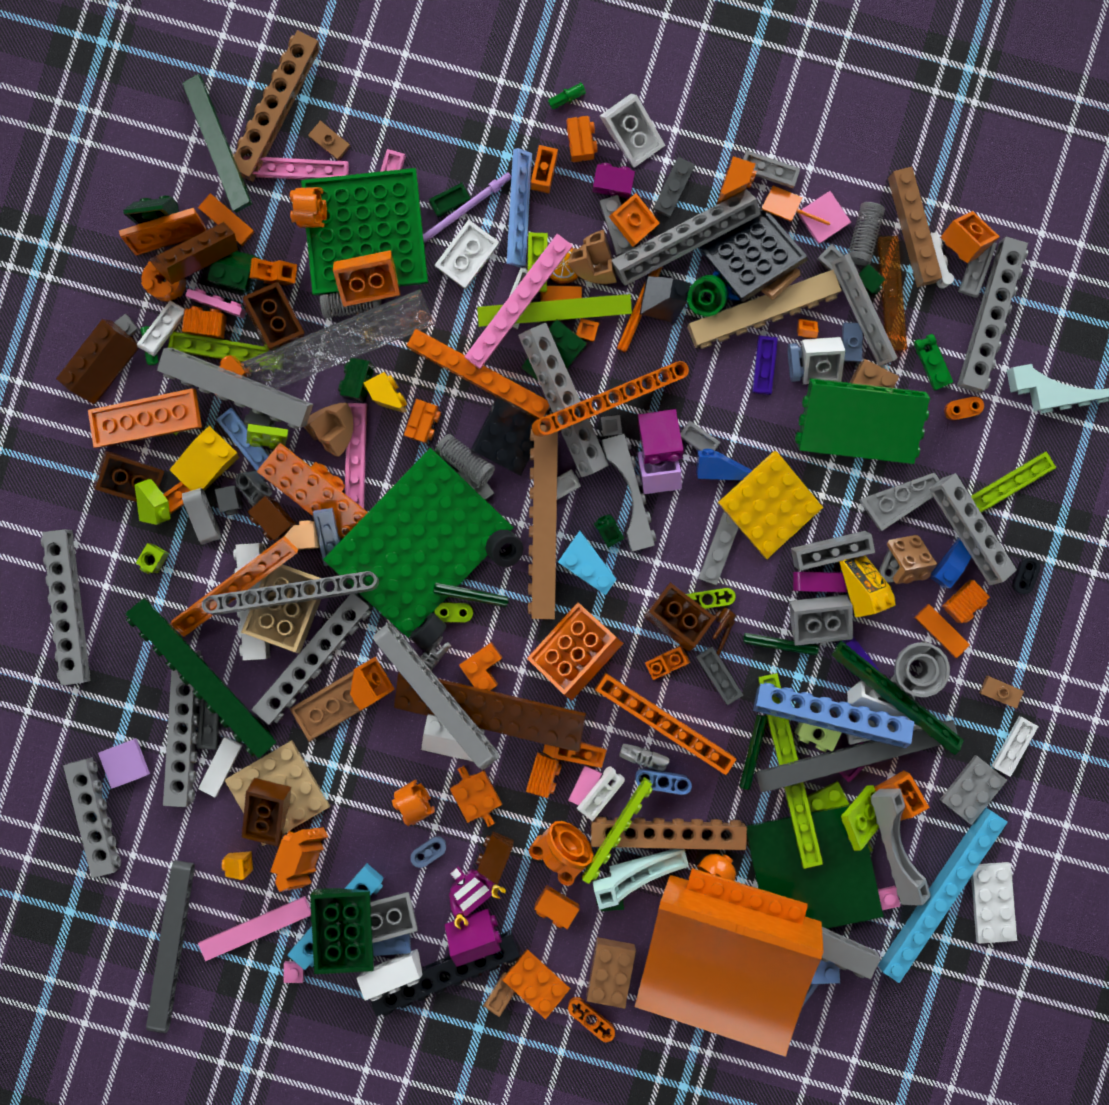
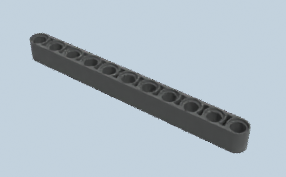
[756,720,958,792]

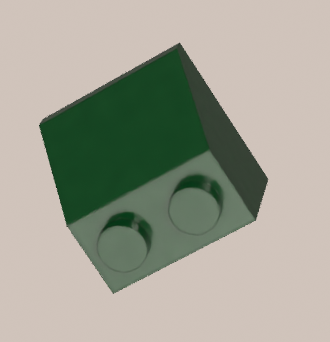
[207,251,260,294]
[338,358,375,403]

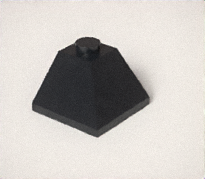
[639,276,690,324]

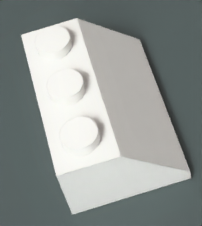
[421,714,484,761]
[357,949,423,1001]

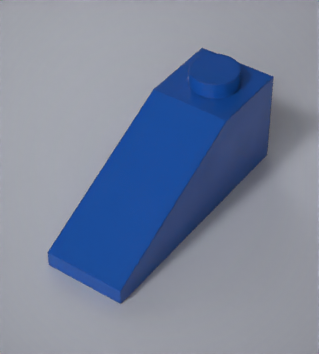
[696,449,753,480]
[930,538,971,589]

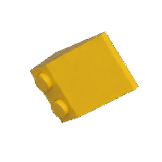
[170,426,239,491]

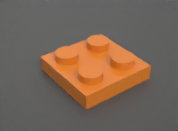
[608,193,660,247]

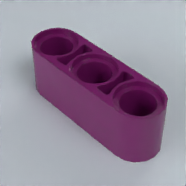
[793,572,848,592]

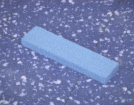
[216,408,269,480]

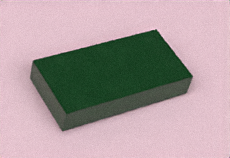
[429,182,471,218]

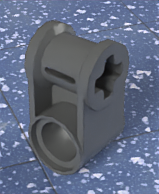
[236,471,272,506]

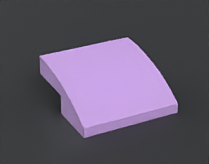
[98,738,150,789]

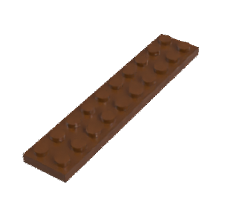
[394,672,586,752]

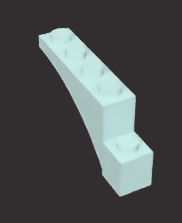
[1007,364,1109,414]
[593,849,689,910]

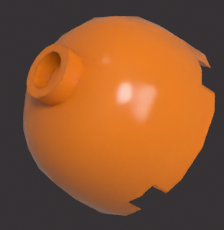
[697,853,736,881]

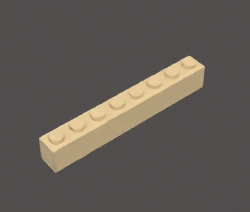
[687,270,841,349]

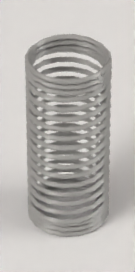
[849,202,885,266]
[320,292,381,318]
[435,434,495,486]

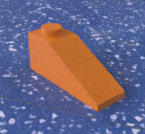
[543,742,607,768]

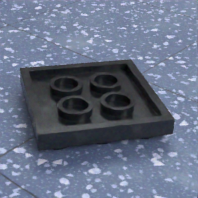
[471,398,545,476]

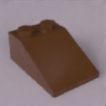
[93,450,164,502]
[242,778,292,847]

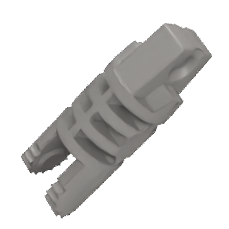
[420,637,451,671]
[619,744,670,772]

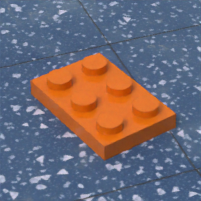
[501,949,571,1020]

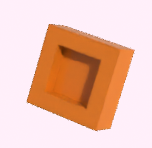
[576,318,599,343]
[797,319,819,339]

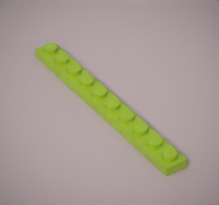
[758,673,823,869]

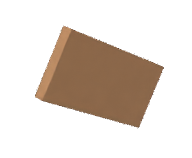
[290,671,375,741]

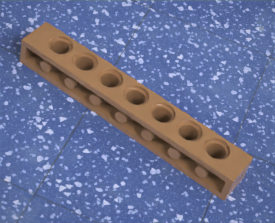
[233,30,321,182]
[591,817,747,850]

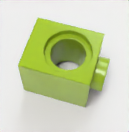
[136,543,170,574]

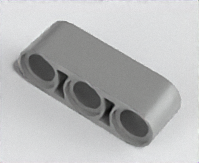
[182,488,221,544]

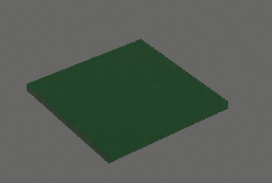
[746,804,884,929]

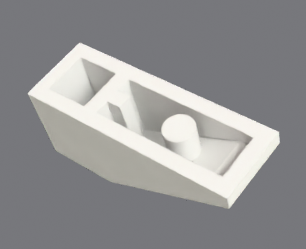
[847,680,907,717]

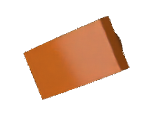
[541,286,582,301]
[645,645,690,680]

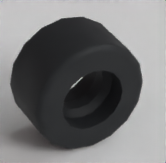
[485,530,524,567]
[410,613,446,650]

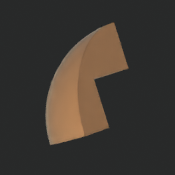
[568,230,617,284]
[304,403,353,457]

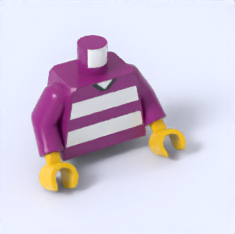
[449,866,506,930]

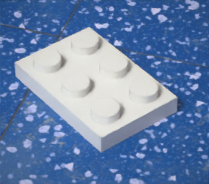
[435,220,500,290]

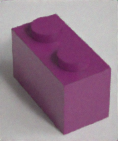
[593,163,635,199]

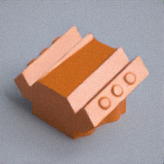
[270,827,328,892]

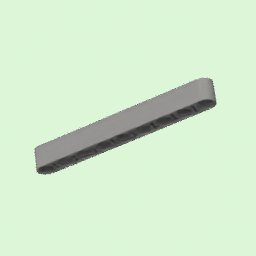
[202,571,379,615]
[373,623,499,770]

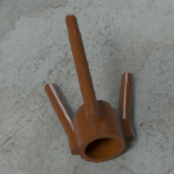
[712,607,737,656]

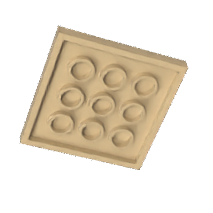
[225,740,330,846]

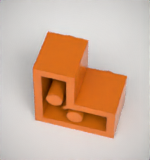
[459,642,502,691]

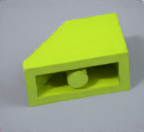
[135,479,170,525]

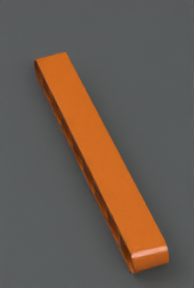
[532,361,689,437]

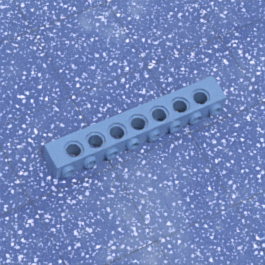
[753,683,914,748]

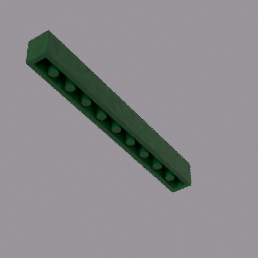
[125,597,277,758]

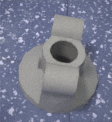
[890,640,950,697]

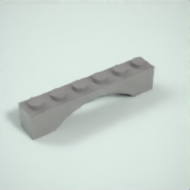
[601,434,657,552]
[871,788,931,906]

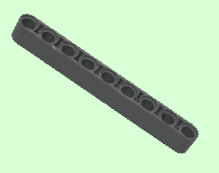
[146,860,195,1034]

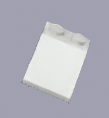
[600,94,665,167]

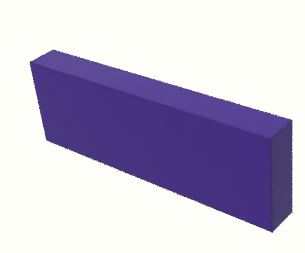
[752,335,778,395]

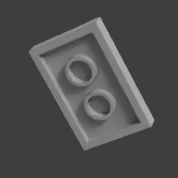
[939,755,1007,825]

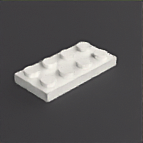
[971,862,1017,944]

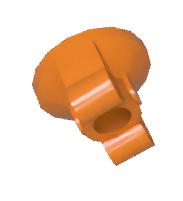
[529,821,593,886]

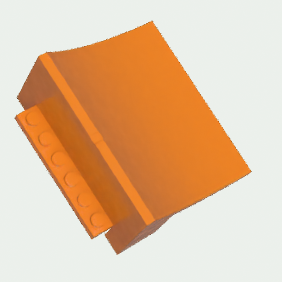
[635,868,823,1057]

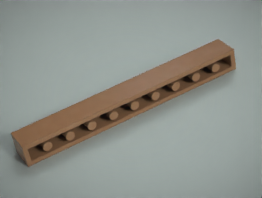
[528,425,558,619]

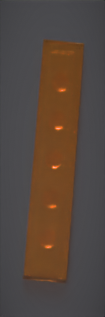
[878,236,907,351]

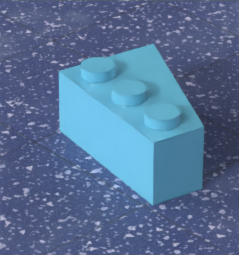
[558,531,616,595]

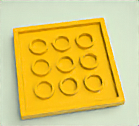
[718,451,823,559]

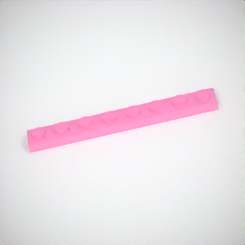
[465,234,573,369]

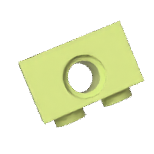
[794,722,841,752]

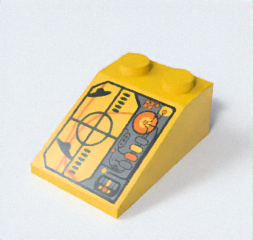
[840,555,896,618]

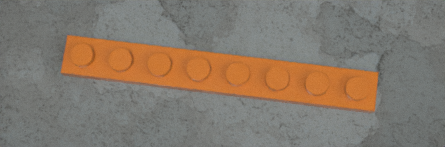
[170,536,298,637]

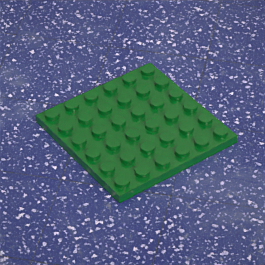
[301,168,428,296]

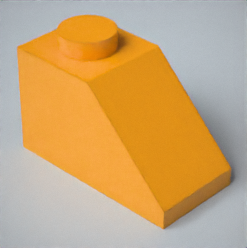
[222,851,253,880]

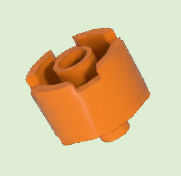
[290,187,327,228]
[141,261,186,302]
[392,779,435,826]

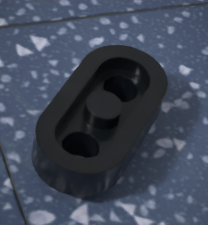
[1012,557,1041,594]

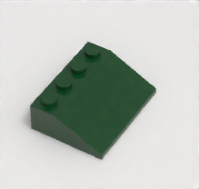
[310,888,374,974]

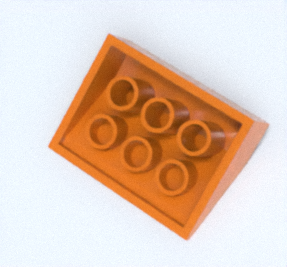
[527,602,624,700]

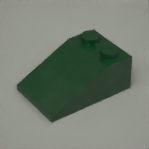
[123,195,179,225]
[521,319,587,382]

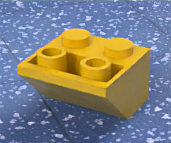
[364,372,407,413]

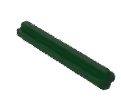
[433,583,509,607]
[743,633,819,656]
[739,715,767,790]

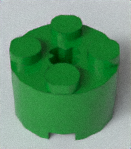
[687,275,729,317]

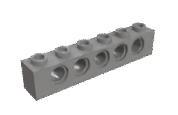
[929,473,1017,585]
[63,757,121,878]

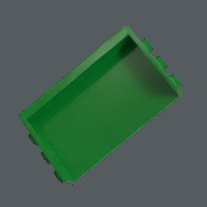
[795,378,930,464]

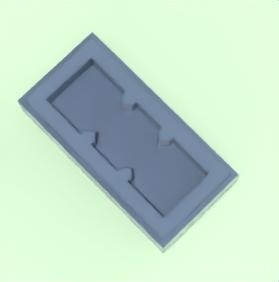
[842,323,863,362]

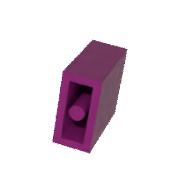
[638,409,684,465]
[444,909,502,967]

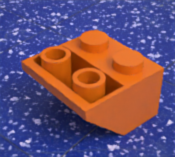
[874,770,930,821]

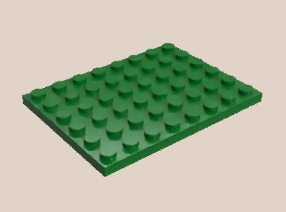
[323,448,514,638]

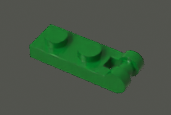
[914,334,953,391]

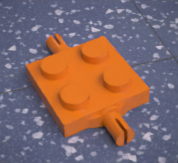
[450,766,502,827]

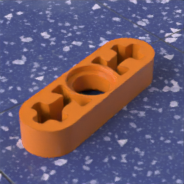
[568,997,615,1042]

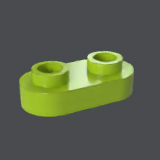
[435,603,473,622]

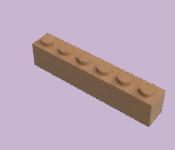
[888,167,942,288]

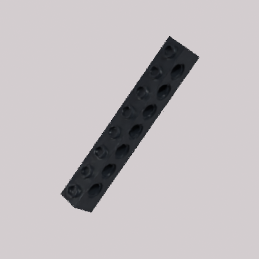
[370,929,520,1016]

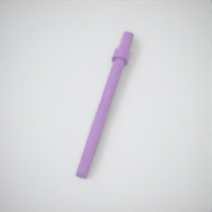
[423,172,512,243]

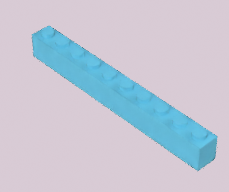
[878,808,1007,983]

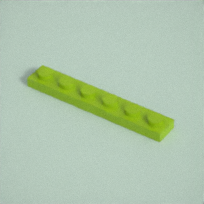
[582,777,653,884]

